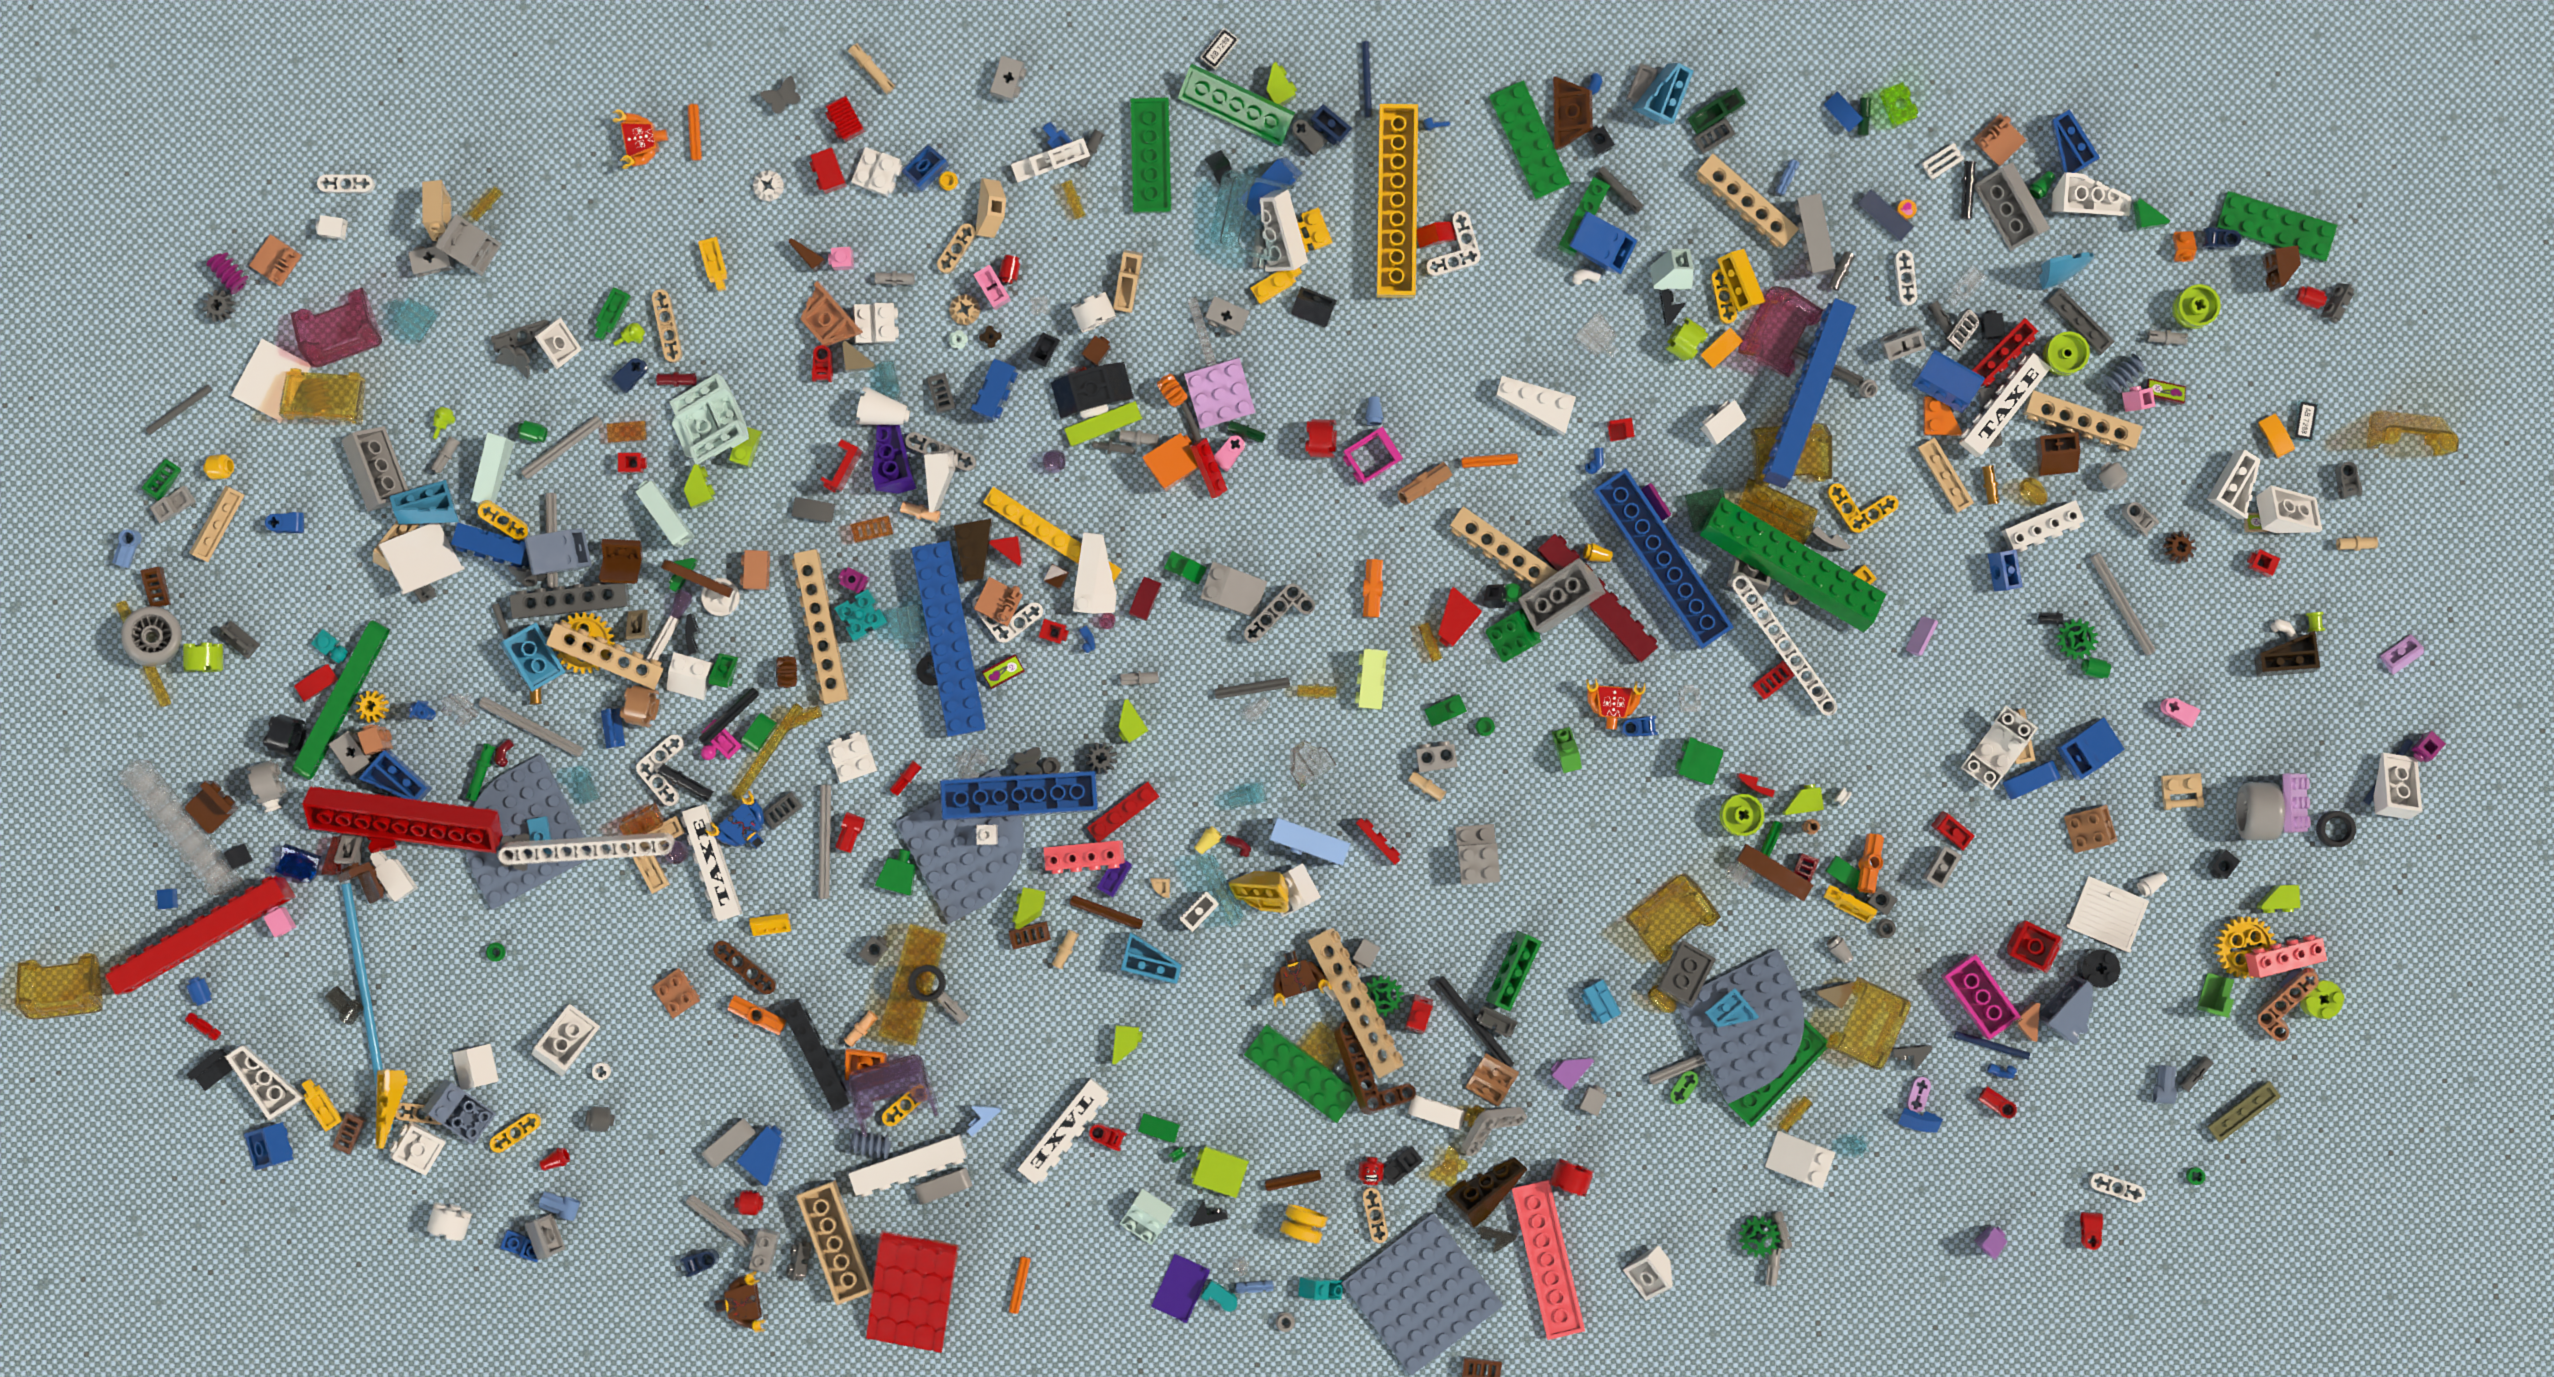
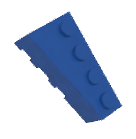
[451,522,530,568]

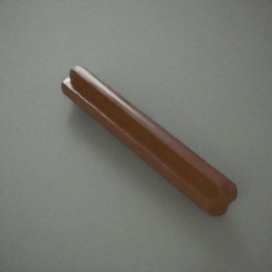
[1070,895,1143,930]

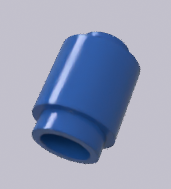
[186,976,212,1006]

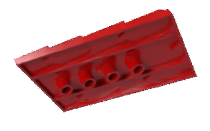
[866,1231,959,1353]

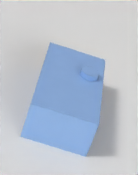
[1270,818,1350,865]

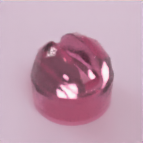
[1099,613,1116,629]

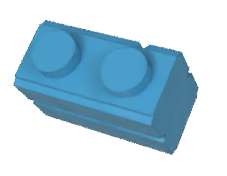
[1581,979,1621,1024]

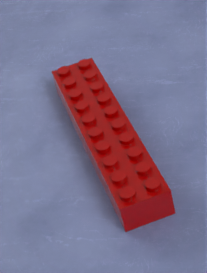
[302,786,503,853]
[105,876,296,995]

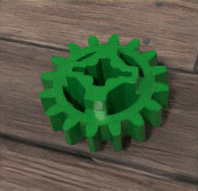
[2055,618,2098,660]
[1366,975,1404,1017]
[1738,1216,1781,1258]

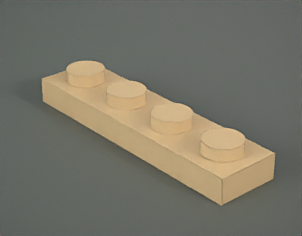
[1917,437,1974,513]
[189,486,245,562]

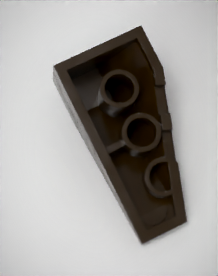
[1445,1157,1527,1229]

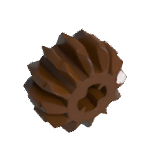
[2162,531,2197,564]
[776,656,797,688]

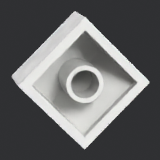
[667,652,715,700]

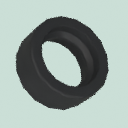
[2316,811,2356,847]
[908,965,946,1002]

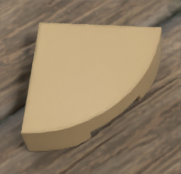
[1151,878,1170,898]

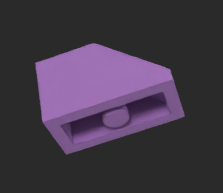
[1551,1057,1594,1090]
[1974,1225,2008,1260]

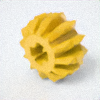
[356,690,389,723]

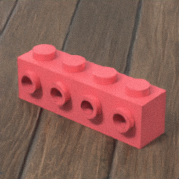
[1044,840,1125,874]
[2245,934,2327,978]

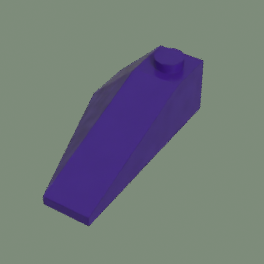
[871,425,917,494]

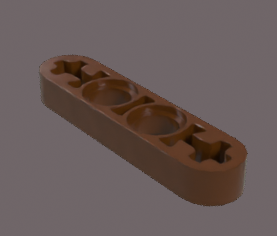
[661,559,734,598]
[713,941,777,995]

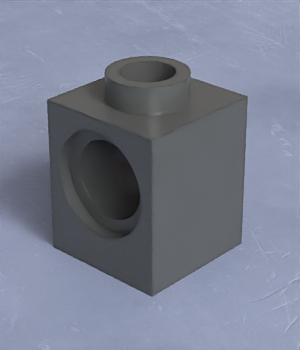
[1865,886,1898,915]
[858,935,889,966]

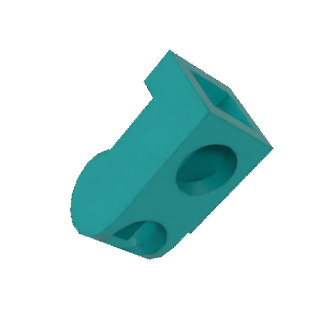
[1201,1279,1238,1312]

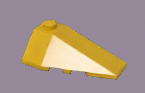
[375,1070,407,1149]

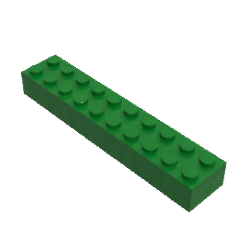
[1700,497,1887,633]

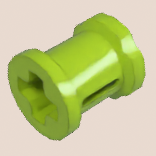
[2306,612,2325,632]

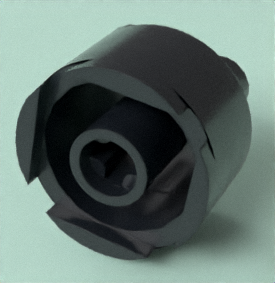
[263,714,306,757]
[2077,948,2121,988]

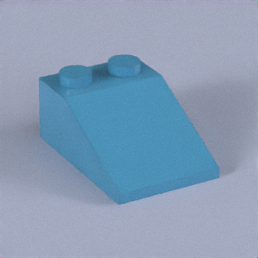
[500,623,566,692]

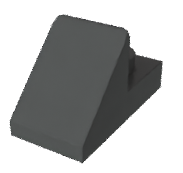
[1890,1044,1932,1071]

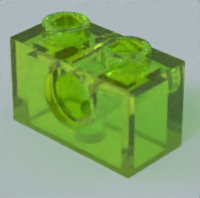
[1879,82,1918,129]

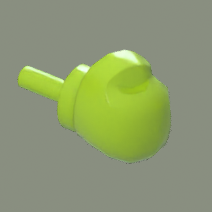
[613,322,645,346]
[432,407,455,439]

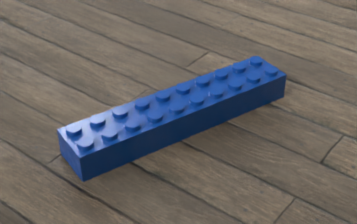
[1762,298,1857,489]
[1592,468,1734,650]
[911,541,986,738]

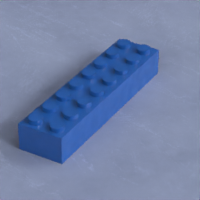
[940,771,1098,821]

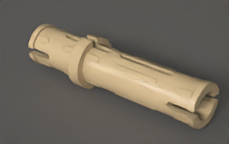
[848,43,895,94]

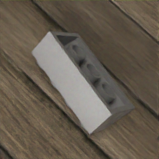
[1974,162,2050,251]
[1794,193,1836,276]
[341,426,409,511]
[1518,558,1606,633]

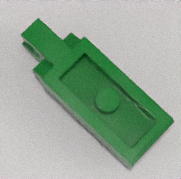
[594,287,632,341]

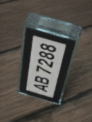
[2292,400,2319,442]

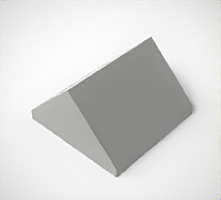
[525,1213,566,1260]

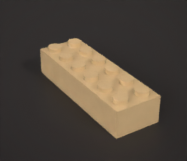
[796,1180,874,1305]

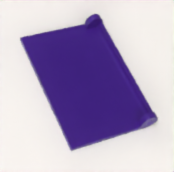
[1151,1254,1210,1323]

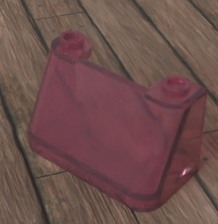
[1738,286,1823,378]
[290,287,383,367]

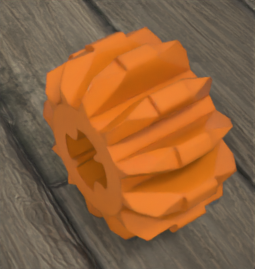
[1157,374,1187,407]

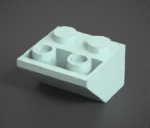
[1650,249,1694,290]
[1119,1189,1175,1245]

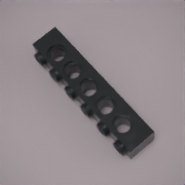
[781,999,853,1112]

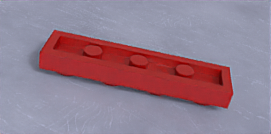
[1087,782,1160,842]

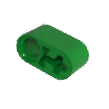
[741,712,778,753]

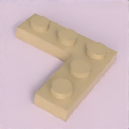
[625,816,686,894]

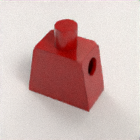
[1404,994,1433,1034]

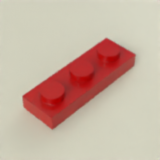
[1190,438,1228,498]
[1356,818,1401,865]

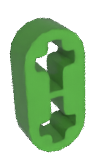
[1670,1070,1698,1104]

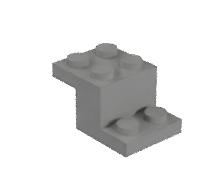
[435,214,502,276]
[1455,824,1500,885]

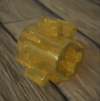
[1464,1105,1485,1128]

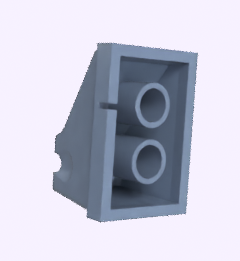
[2039,975,2094,1045]

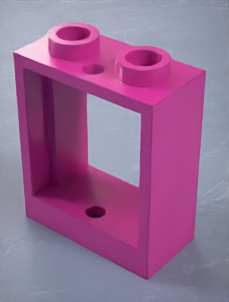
[1342,426,1403,485]

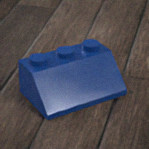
[1912,350,1985,413]

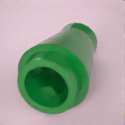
[2029,171,2056,199]

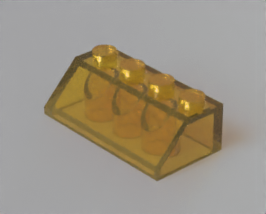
[1736,478,1818,545]

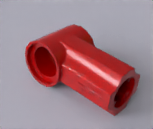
[835,812,865,853]
[1977,1086,2017,1118]

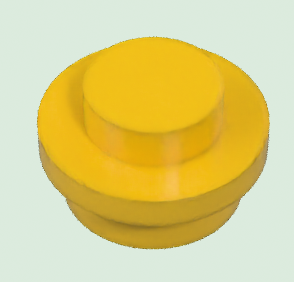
[939,171,958,191]

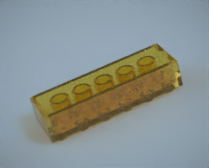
[878,923,949,1046]

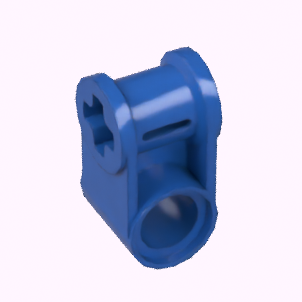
[265,512,304,533]
[1620,716,1658,737]

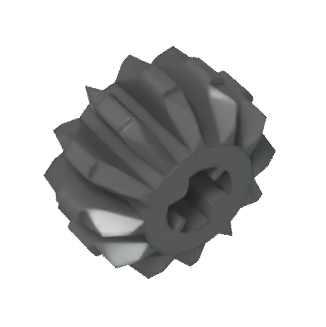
[202,290,236,323]
[1085,742,1118,775]

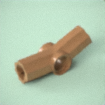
[1397,462,1453,505]

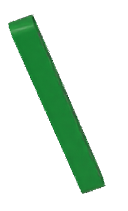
[292,620,390,780]

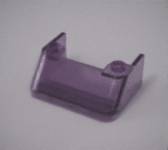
[849,1054,938,1137]

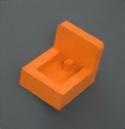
[2173,231,2197,262]

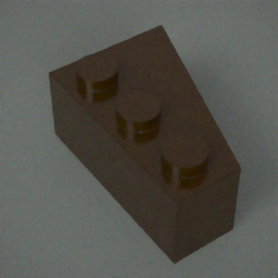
[954,518,993,583]
[2254,631,2320,677]

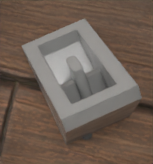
[334,833,362,864]

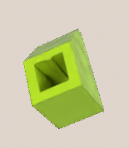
[1266,62,1297,106]
[683,464,716,509]
[2256,884,2300,913]
[1012,887,1046,930]

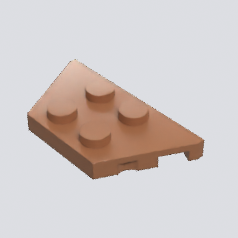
[800,281,863,346]

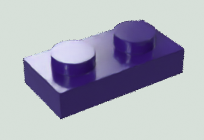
[1097,859,1133,898]

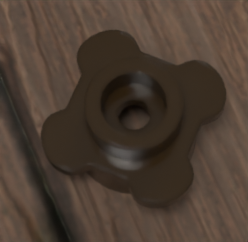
[979,325,1002,348]

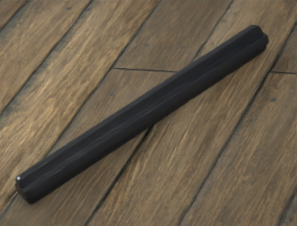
[1435,976,1514,1068]

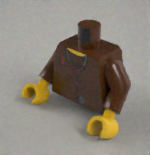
[1272,951,1332,1007]
[715,1271,765,1332]

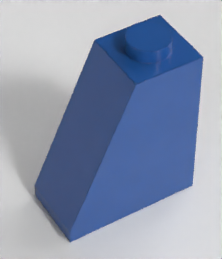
[737,1125,784,1187]

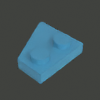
[1705,988,1759,1028]

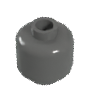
[585,1106,614,1132]

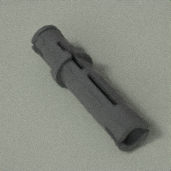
[1595,166,1645,214]

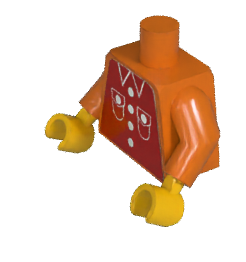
[612,109,668,169]
[1586,678,1646,730]

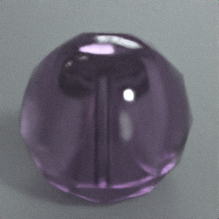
[1042,449,1066,474]
[664,841,689,865]

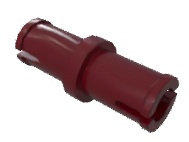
[656,372,697,387]

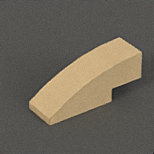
[1113,250,1143,313]

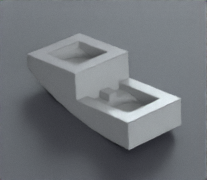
[150,486,196,523]
[1810,526,1851,551]

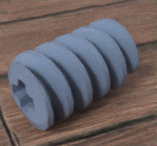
[2102,353,2146,393]
[849,1128,891,1160]

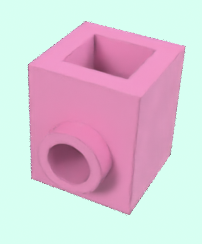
[828,247,854,271]
[2122,386,2155,412]
[263,906,296,937]

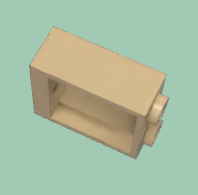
[422,180,451,241]

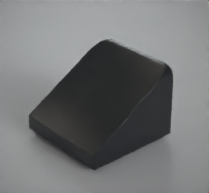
[1483,584,1506,609]
[224,844,253,870]

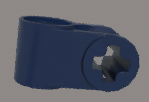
[2202,228,2241,250]
[611,358,648,394]
[679,1249,719,1278]

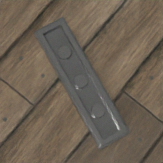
[2046,287,2115,355]

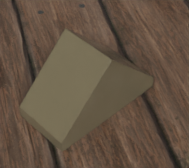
[842,341,877,372]
[625,609,650,641]
[1815,981,1856,1009]

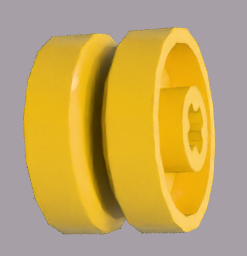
[1280,1204,1328,1244]

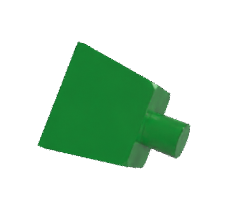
[875,849,916,896]

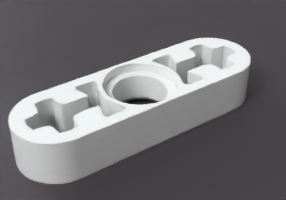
[317,175,375,194]
[1894,250,1917,306]
[2089,1172,2145,1203]

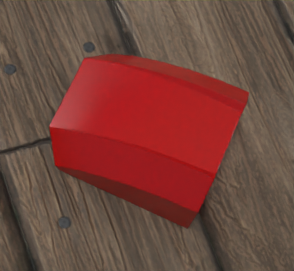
[2007,920,2063,974]

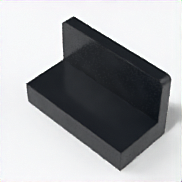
[1291,286,1337,328]
[186,1049,233,1091]

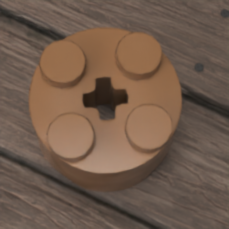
[620,685,660,728]

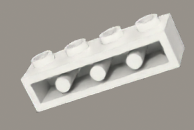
[2001,500,2085,553]

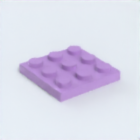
[1184,357,1255,429]
[2283,774,2311,832]

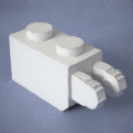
[370,851,418,902]

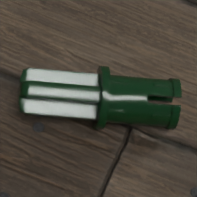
[1857,97,1872,137]
[1227,420,1266,443]

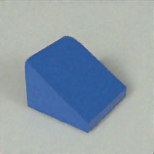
[157,889,178,909]

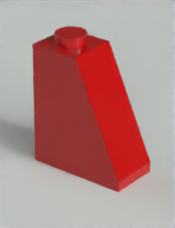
[1438,587,1483,647]

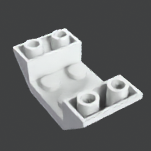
[1961,705,2038,790]

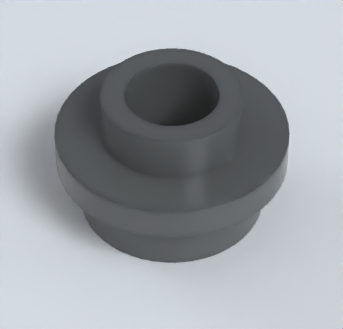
[1876,919,1896,938]

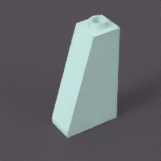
[471,433,515,509]
[636,480,695,548]

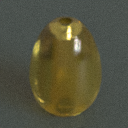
[2019,477,2048,505]
[1647,985,1677,1013]

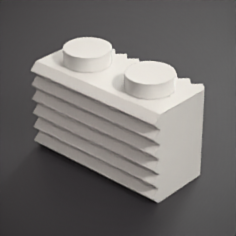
[1180,892,1220,932]

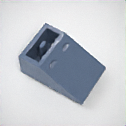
[524,528,592,575]
[422,1079,496,1145]

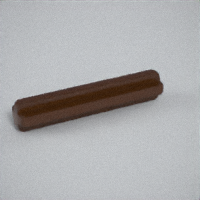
[1265,1170,1322,1191]

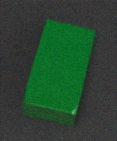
[1138,1113,1180,1143]

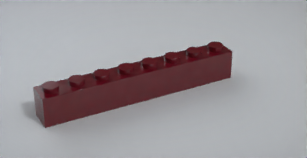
[1537,534,1658,663]

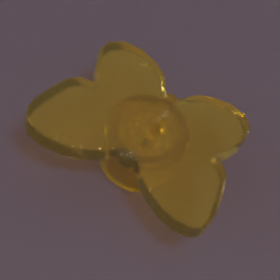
[1429,1146,1468,1187]

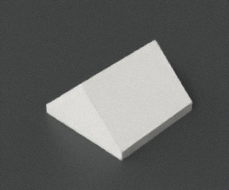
[535,317,582,369]
[452,1044,499,1090]

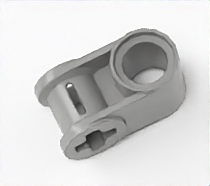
[2122,502,2160,537]

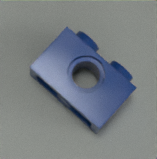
[1988,549,2023,592]

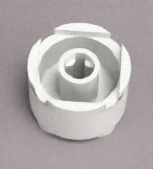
[1071,292,1116,332]
[427,1202,472,1241]

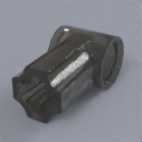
[325,986,364,1025]

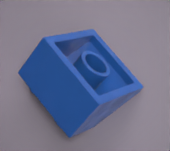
[244,1122,293,1171]

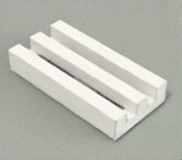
[1921,143,1965,180]

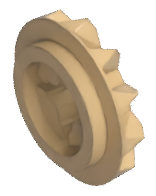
[949,294,980,325]

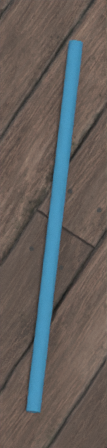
[341,883,393,1131]

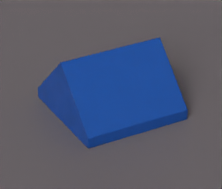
[902,145,949,192]

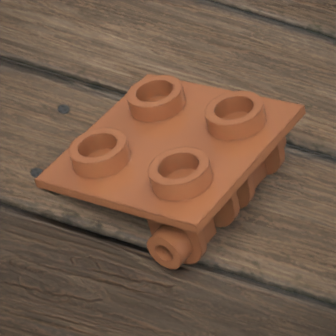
[1973,114,2027,167]
[249,234,302,287]
[974,577,1023,627]
[652,968,701,1019]

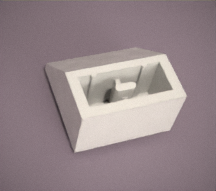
[1700,400,1747,446]
[1280,863,1321,917]

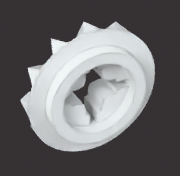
[753,170,784,201]

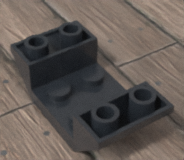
[1050,362,1134,419]

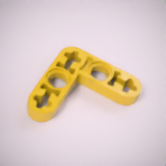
[1827,483,1898,533]

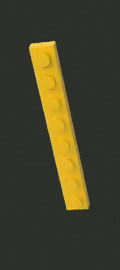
[983,487,1122,583]

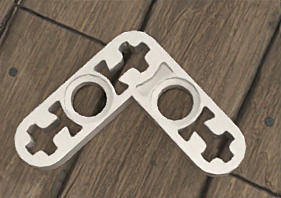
[1426,211,1480,277]
[972,595,1044,643]
[636,735,684,806]

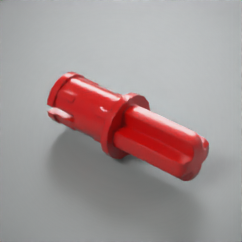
[890,760,922,796]

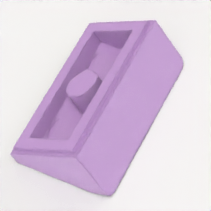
[1906,617,1938,656]
[2380,634,2424,675]

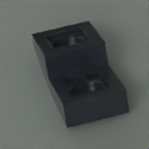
[685,613,700,656]
[1383,1146,1423,1186]

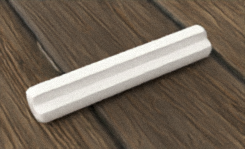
[645,615,679,666]

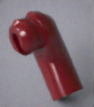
[494,738,515,767]
[1225,835,1252,857]

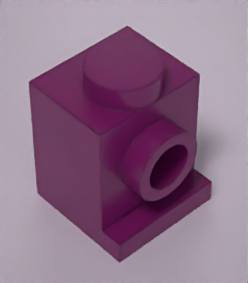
[838,567,870,594]
[2411,731,2446,762]

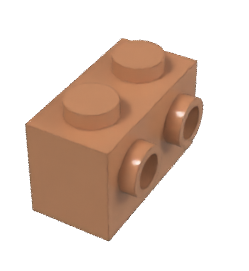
[740,550,770,590]
[357,724,393,755]

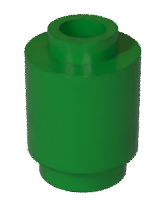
[517,420,548,443]
[2081,656,2111,679]

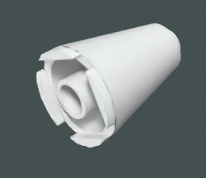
[856,386,910,425]

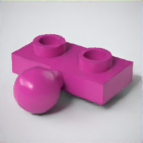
[701,719,743,760]

